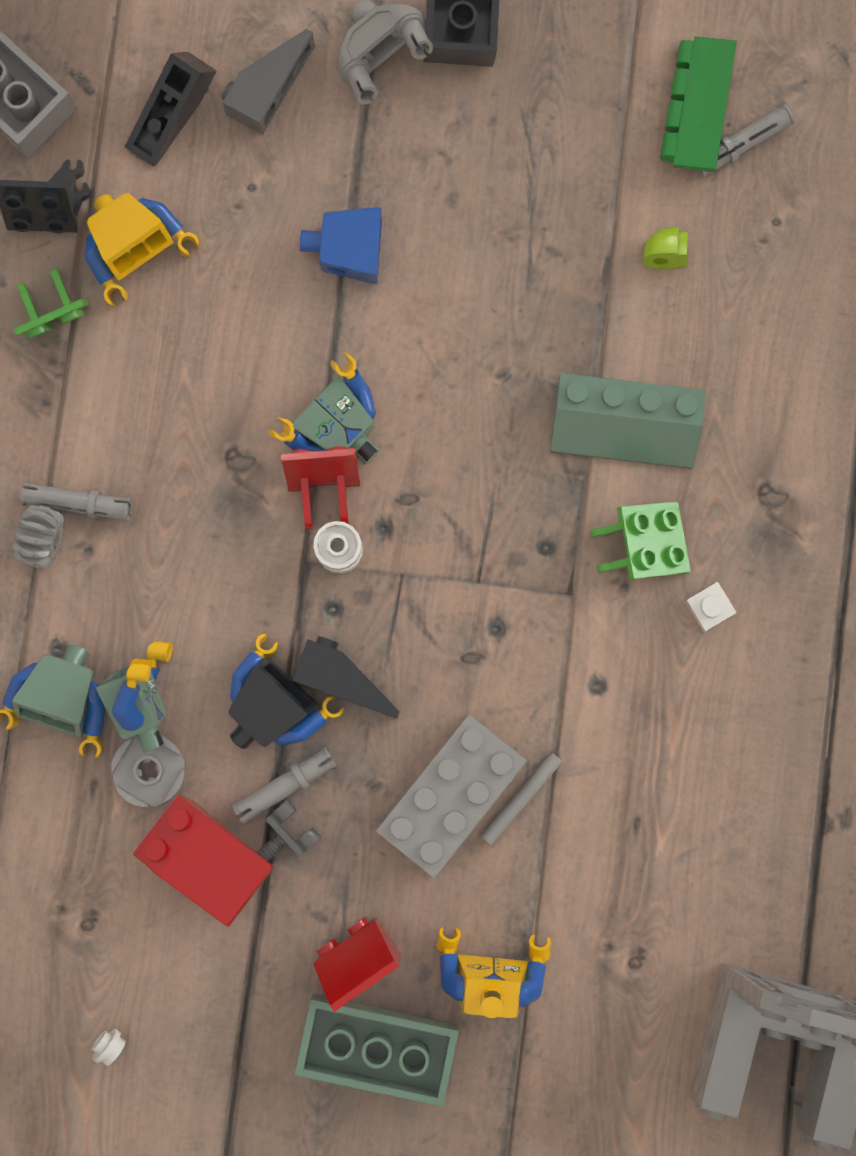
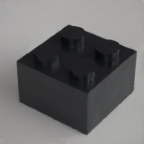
[423,0,499,67]

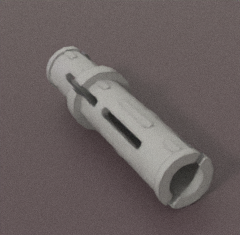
[696,104,796,178]
[20,482,133,521]
[232,746,338,825]

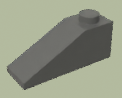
[222,29,315,135]

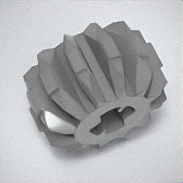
[13,505,65,568]

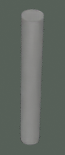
[481,752,563,845]

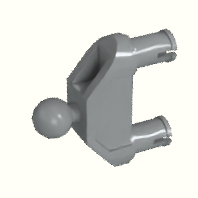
[337,0,433,104]

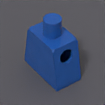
[300,207,382,284]

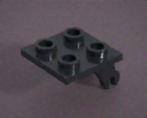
[0,159,90,234]

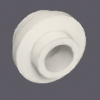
[91,1029,126,1066]

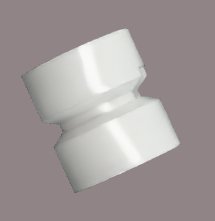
[313,521,363,574]

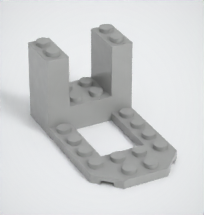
[689,963,856,1152]

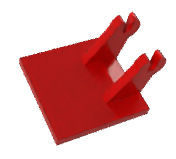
[281,446,360,529]

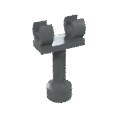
[257,800,321,861]

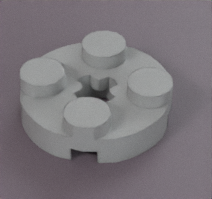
[111,735,187,807]

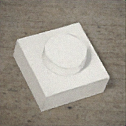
[685,582,737,632]

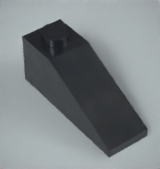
[125,52,217,166]
[292,636,400,719]

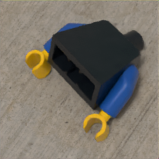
[228,634,344,749]

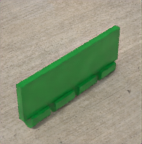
[660,36,737,172]

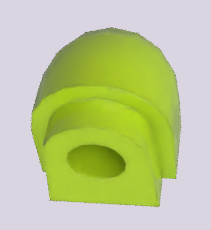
[642,227,688,269]

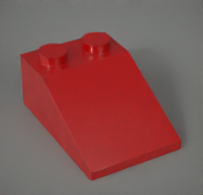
[133,794,274,927]
[313,917,401,1012]

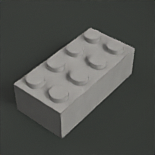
[0,31,77,158]
[376,714,527,878]

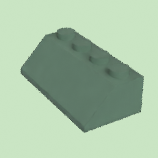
[550,373,706,469]

